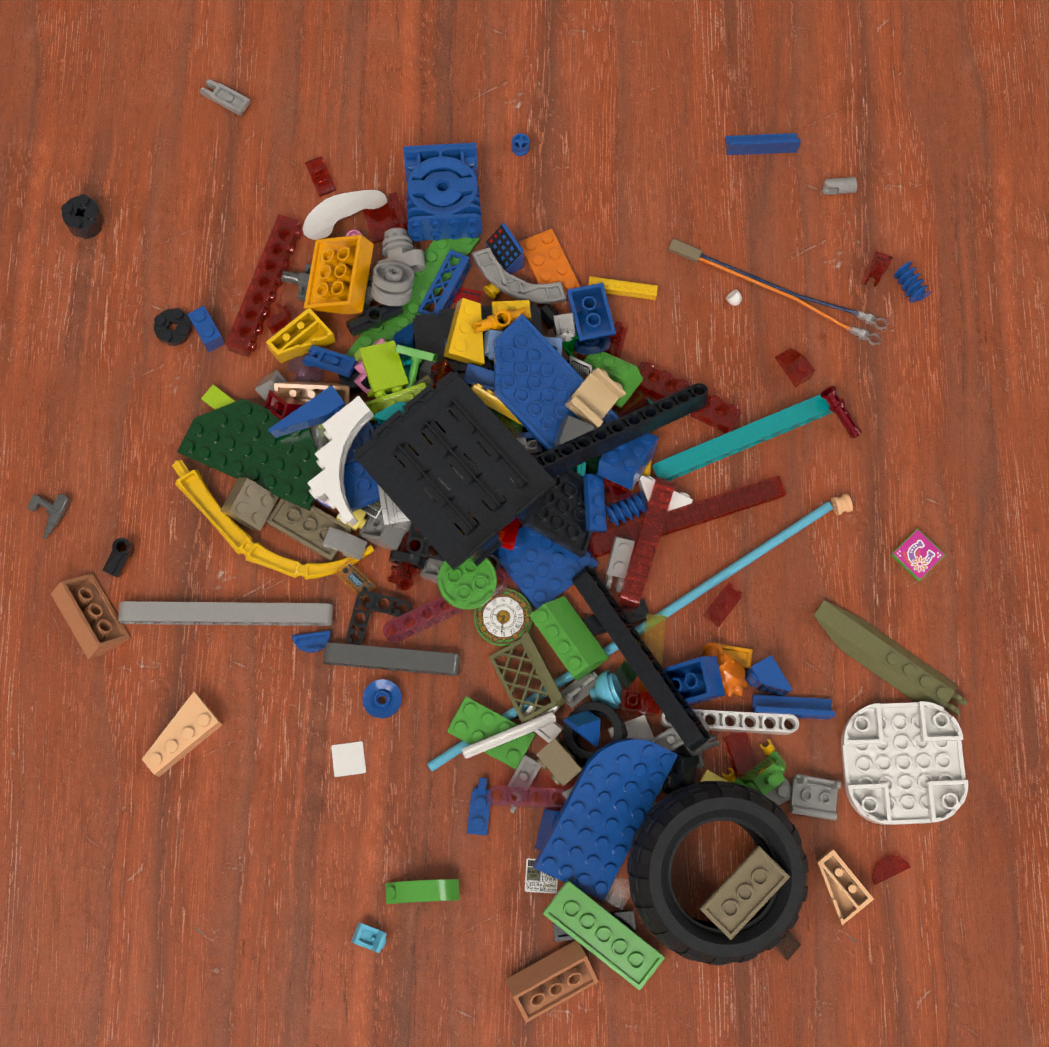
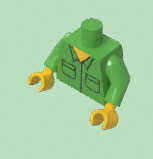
[722,739,786,795]

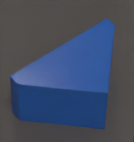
[563,711,600,747]

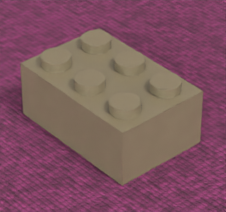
[536,738,584,786]

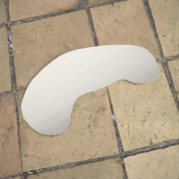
[302,190,387,240]

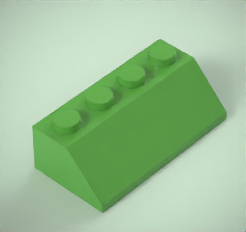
[529,596,609,681]

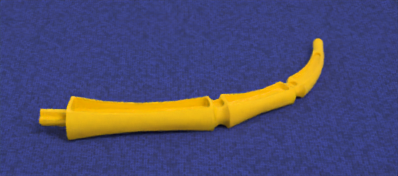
[172,460,374,580]

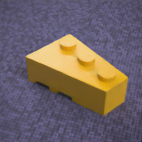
[443,298,485,367]
[266,308,336,363]

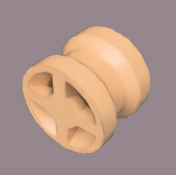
[831,493,853,516]

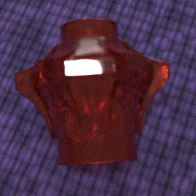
[387,561,417,591]

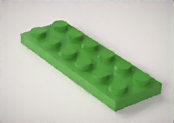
[542,880,665,991]

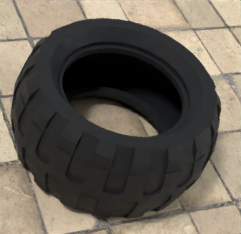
[627,781,809,966]

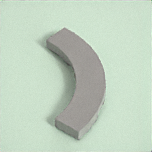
[472,247,566,304]

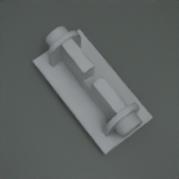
[561,671,598,709]

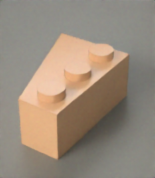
[816,848,874,925]

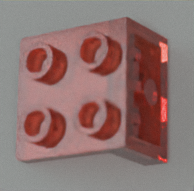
[363,192,408,243]

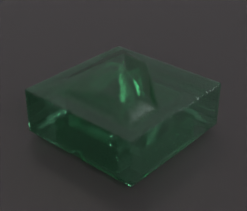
[585,455,603,475]

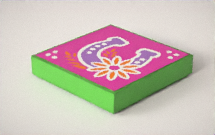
[891,528,945,582]

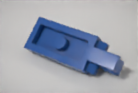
[467,778,491,836]

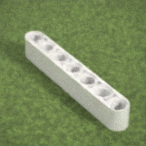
[660,709,799,735]

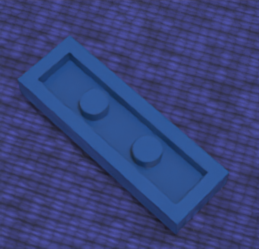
[583,474,607,533]

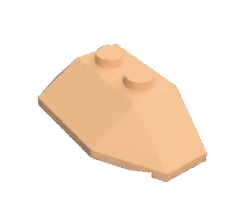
[274,382,350,405]

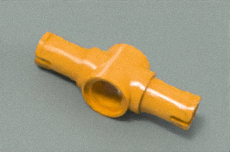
[472,307,529,334]

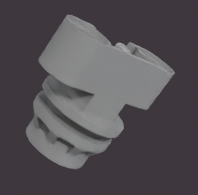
[375,228,426,273]

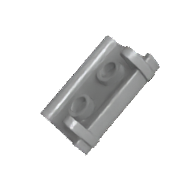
[790,774,841,821]

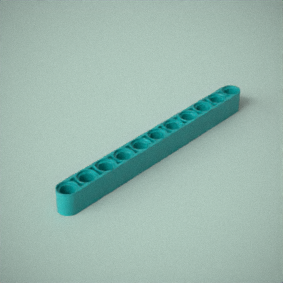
[652,390,840,484]

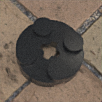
[154,308,192,346]

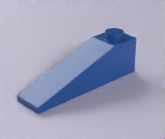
[268,385,346,438]

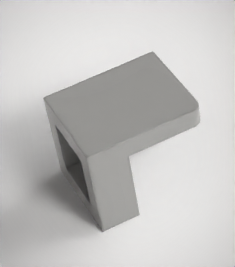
[255,370,287,401]

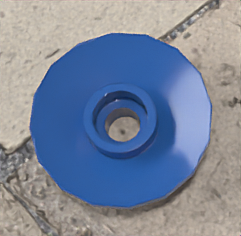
[362,679,402,719]

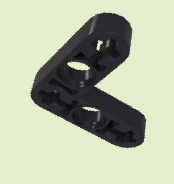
[346,591,412,645]

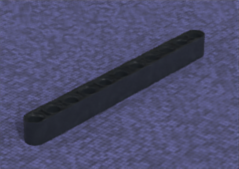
[534,383,708,477]
[572,565,710,752]

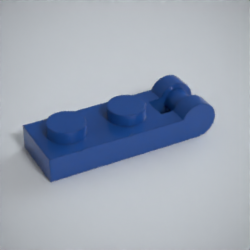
[302,345,358,377]

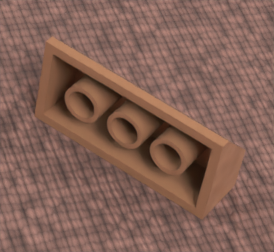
[51,573,130,659]
[504,940,599,1023]

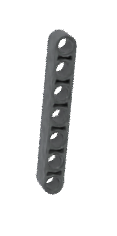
[323,643,460,676]

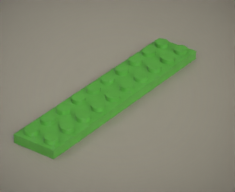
[345,237,480,362]

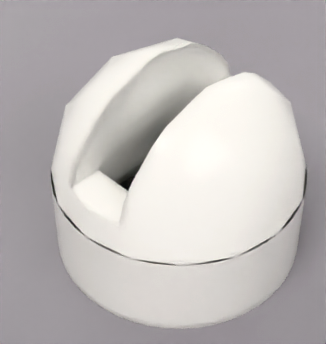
[726,289,742,306]

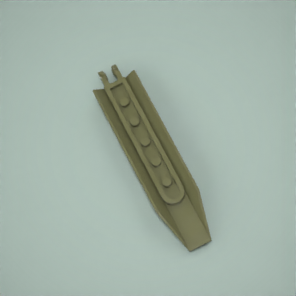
[813,600,967,716]

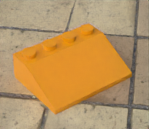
[304,235,374,314]

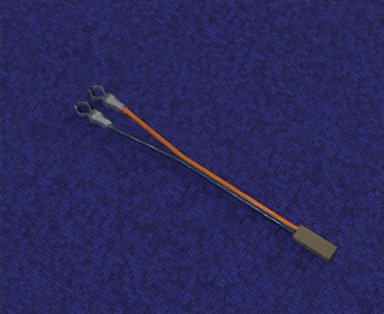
[668,239,889,345]

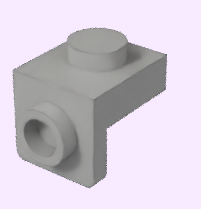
[554,312,577,342]

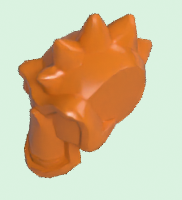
[703,642,749,697]

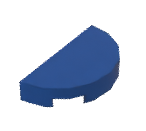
[292,630,331,653]

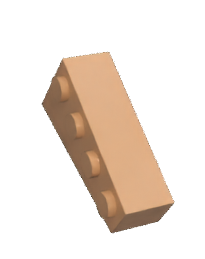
[142,692,222,777]

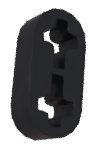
[389,550,426,570]

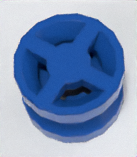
[512,133,530,156]

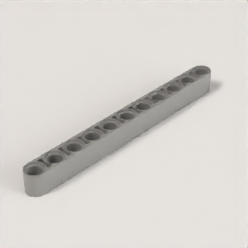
[118,601,333,626]

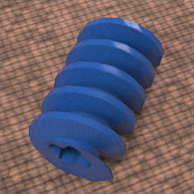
[894,261,931,303]
[605,491,647,527]

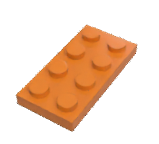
[519,229,580,305]

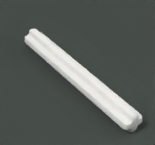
[462,712,556,758]

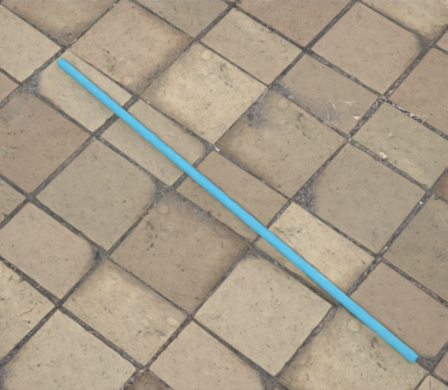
[427,501,833,772]

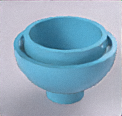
[589,670,624,709]

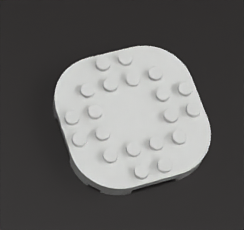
[841,701,968,825]

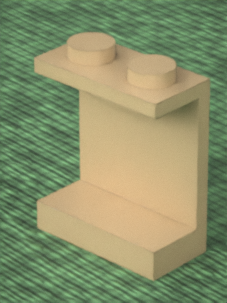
[564,368,626,429]

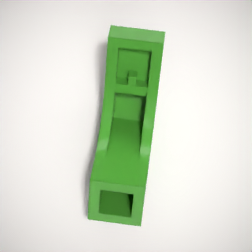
[386,879,459,904]

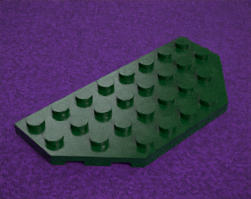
[177,399,323,511]

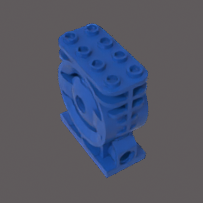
[403,142,482,242]

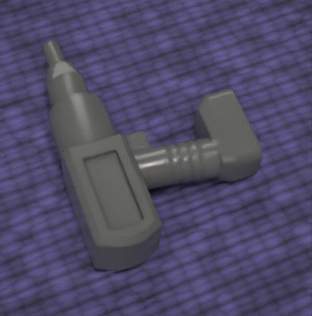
[27,494,71,540]

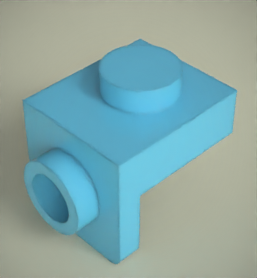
[351,922,387,953]

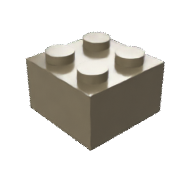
[220,477,278,531]

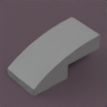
[323,527,367,560]

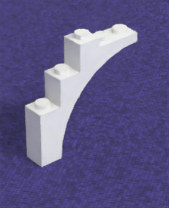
[308,396,374,527]

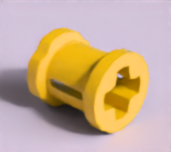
[483,283,501,300]

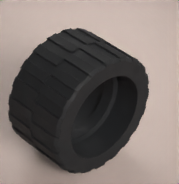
[563,701,628,763]

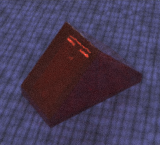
[604,478,632,502]

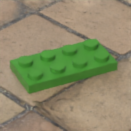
[446,696,535,770]

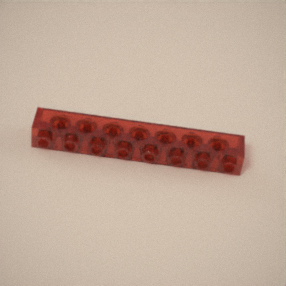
[226,214,303,358]

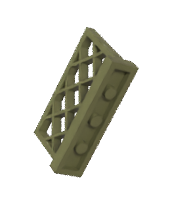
[489,632,566,723]

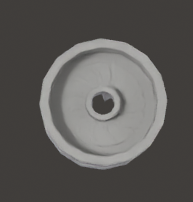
[371,261,414,306]

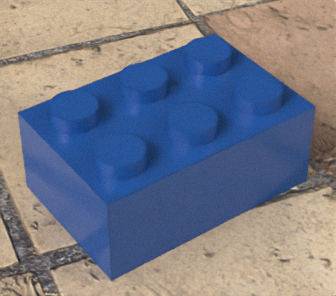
[597,433,659,490]
[663,656,725,706]

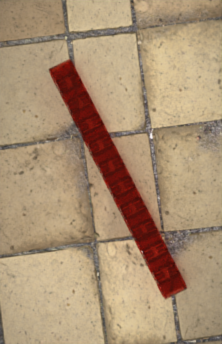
[588,476,786,558]

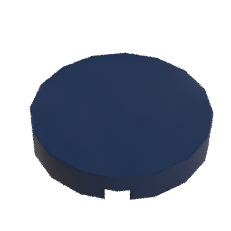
[574,336,611,355]

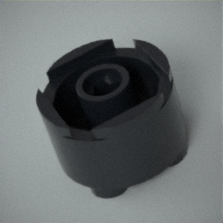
[61,194,104,239]

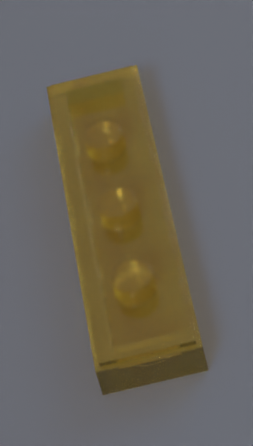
[638,614,667,693]

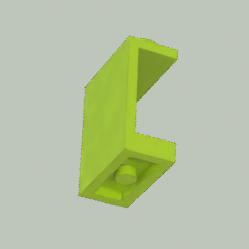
[354,341,408,398]

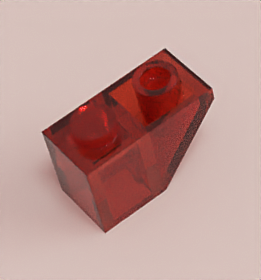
[620,690,660,716]

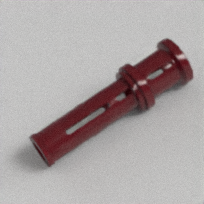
[820,386,862,438]

